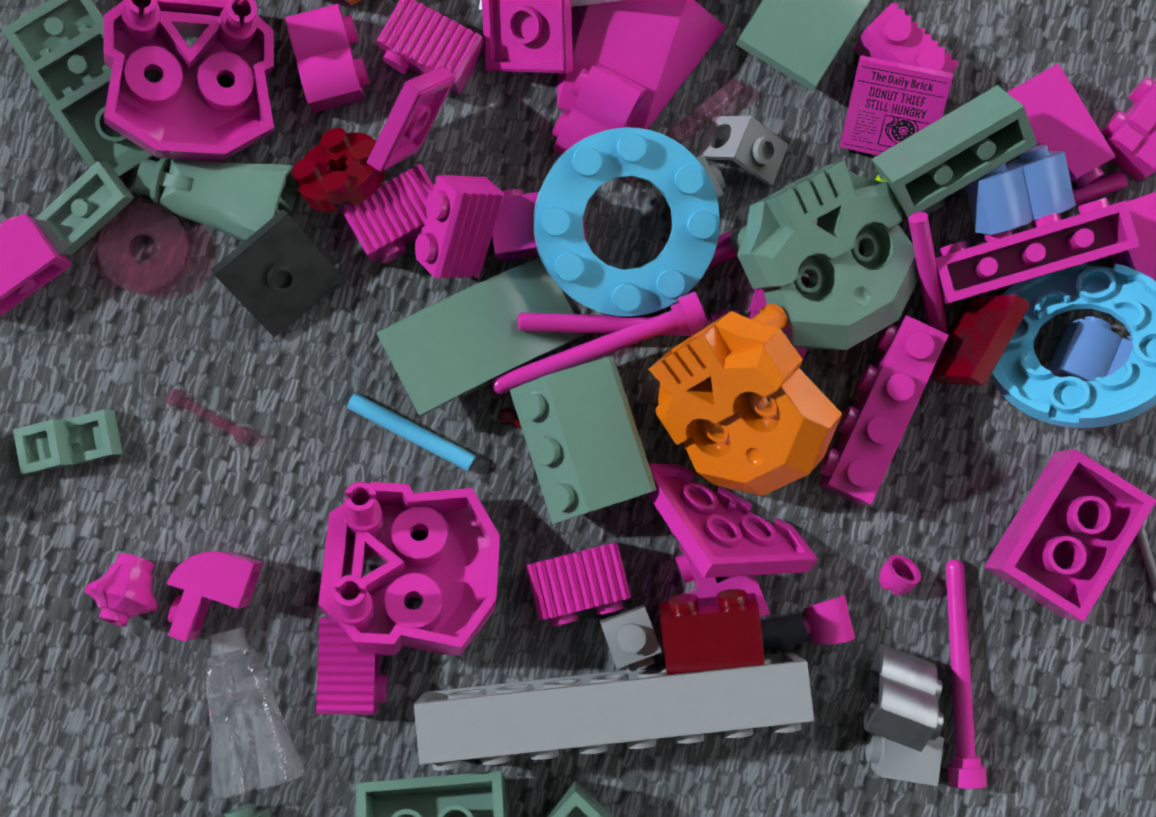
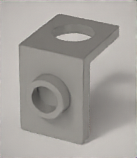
[698,116,788,185]

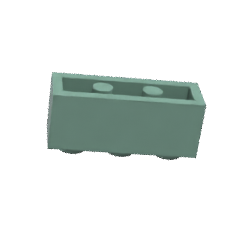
[872,85,1037,218]

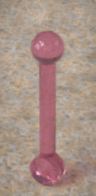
[166,389,252,444]

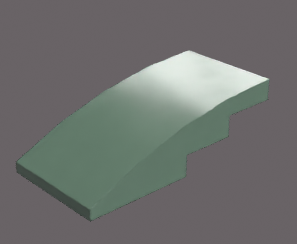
[1,0,153,177]
[736,0,871,91]
[376,257,585,417]

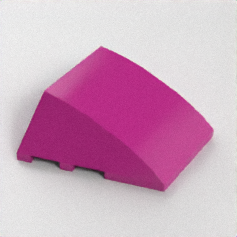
[557,0,726,130]

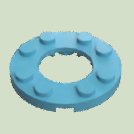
[533,127,720,316]
[990,263,1156,428]

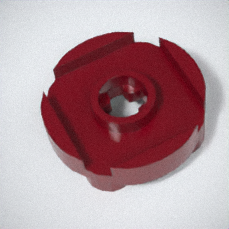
[291,128,386,212]

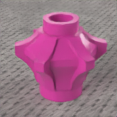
[84,553,159,627]

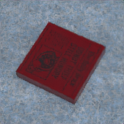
[929,294,1030,386]

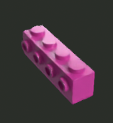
[935,198,1140,305]
[818,315,949,505]

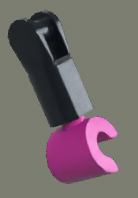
[760,594,855,651]

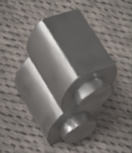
[864,644,944,752]

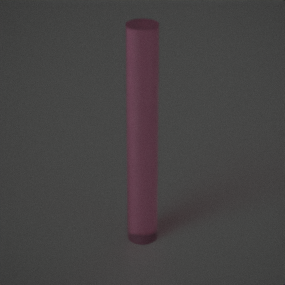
[665,78,744,144]

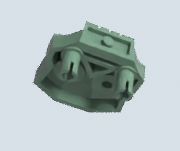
[730,160,919,350]

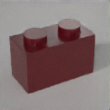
[660,589,765,674]

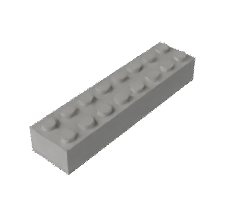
[414,652,814,771]

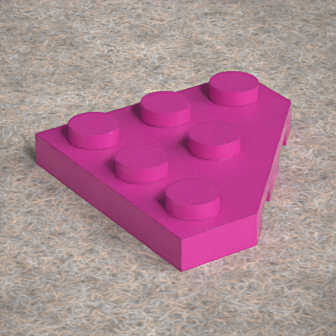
[647,463,818,578]

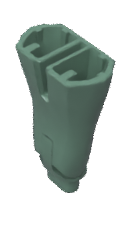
[134,158,298,242]

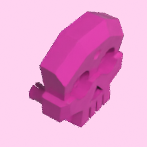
[103,0,274,161]
[318,482,500,656]

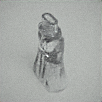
[206,627,306,800]

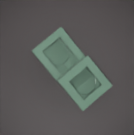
[13,409,123,475]

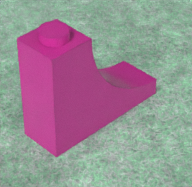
[1007,63,1116,189]

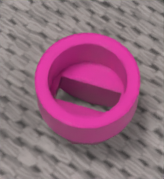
[879,555,921,596]

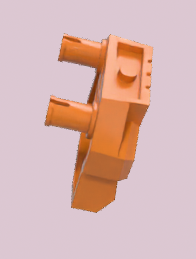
[648,303,842,496]

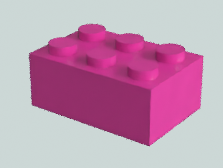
[983,449,1156,622]

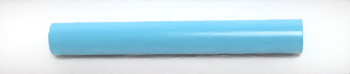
[347,392,476,471]

